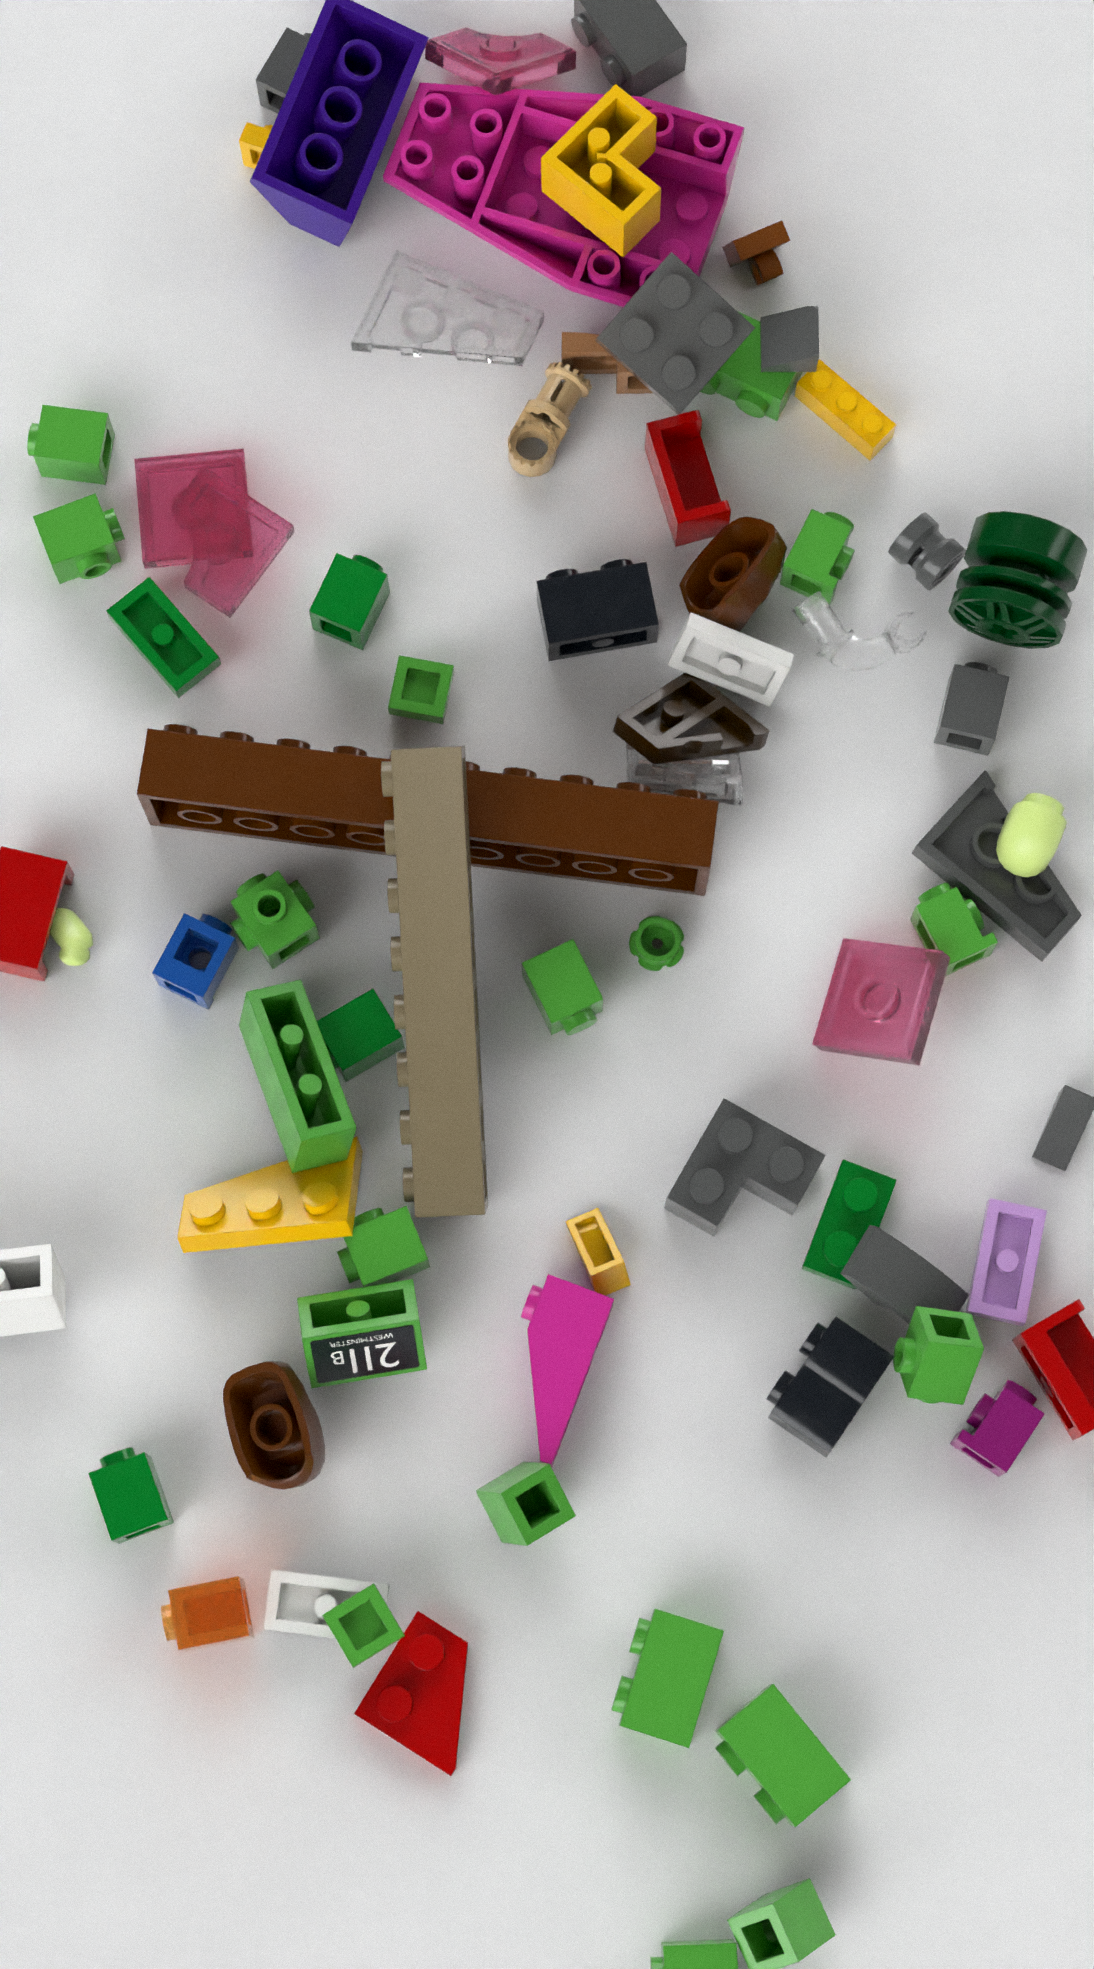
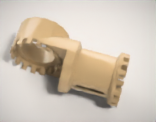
[508,362,592,477]

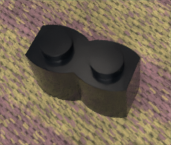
[766,1317,894,1458]

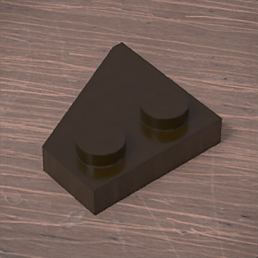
[613,673,770,764]

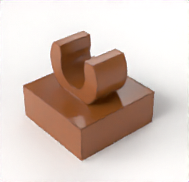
[722,220,790,285]

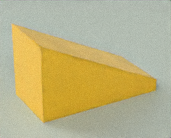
[565,1208,631,1296]

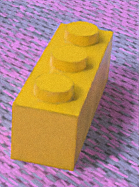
[794,359,896,461]

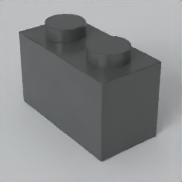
[571,0,687,97]

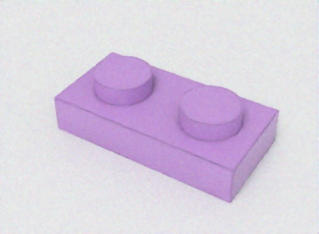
[966,1198,1047,1326]

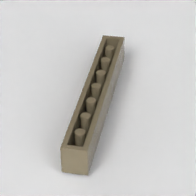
[381,746,488,1218]

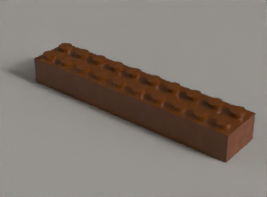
[137,724,719,896]

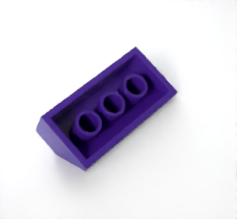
[250,0,429,247]

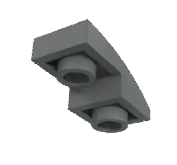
[840,1225,969,1324]

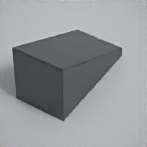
[1032,1085,1094,1171]

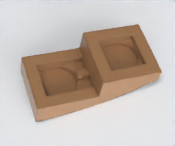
[561,332,653,394]

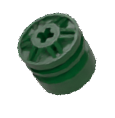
[948,511,1087,649]

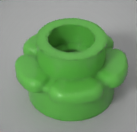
[629,916,684,971]

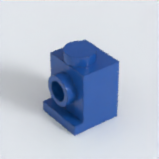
[152,913,239,1010]

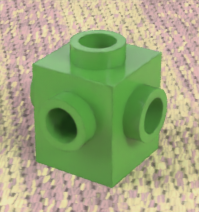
[230,870,320,969]

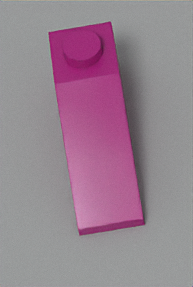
[521,1274,614,1468]

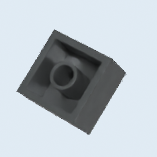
[595,252,755,414]

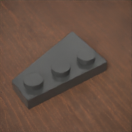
[912,770,1082,962]

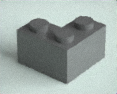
[664,1098,825,1237]

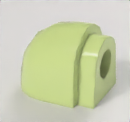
[996,793,1067,877]

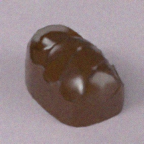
[679,516,788,632]
[223,1361,325,1490]

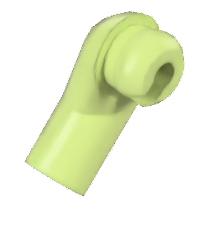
[49,907,93,966]

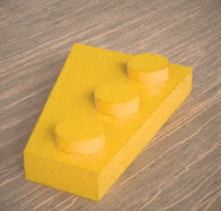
[177,1136,363,1253]

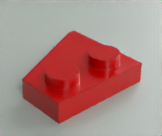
[354,1611,468,1776]

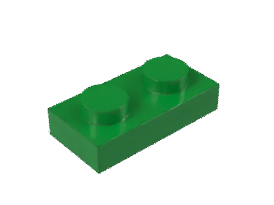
[106,577,221,698]
[801,1159,897,1290]

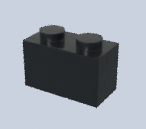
[536,559,659,661]

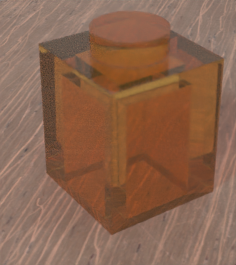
[161,1576,254,1651]

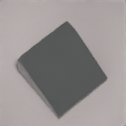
[760,306,819,372]

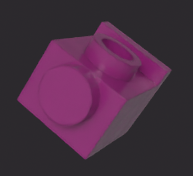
[950,1380,1045,1477]

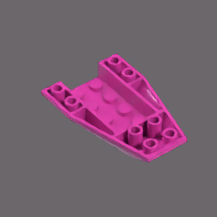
[383,83,744,307]

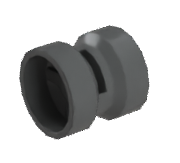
[888,512,966,591]

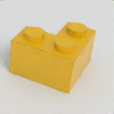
[541,84,661,257]

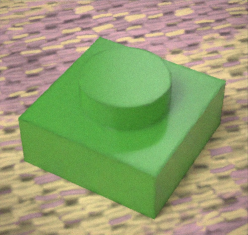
[388,655,454,724]
[322,1583,405,1668]

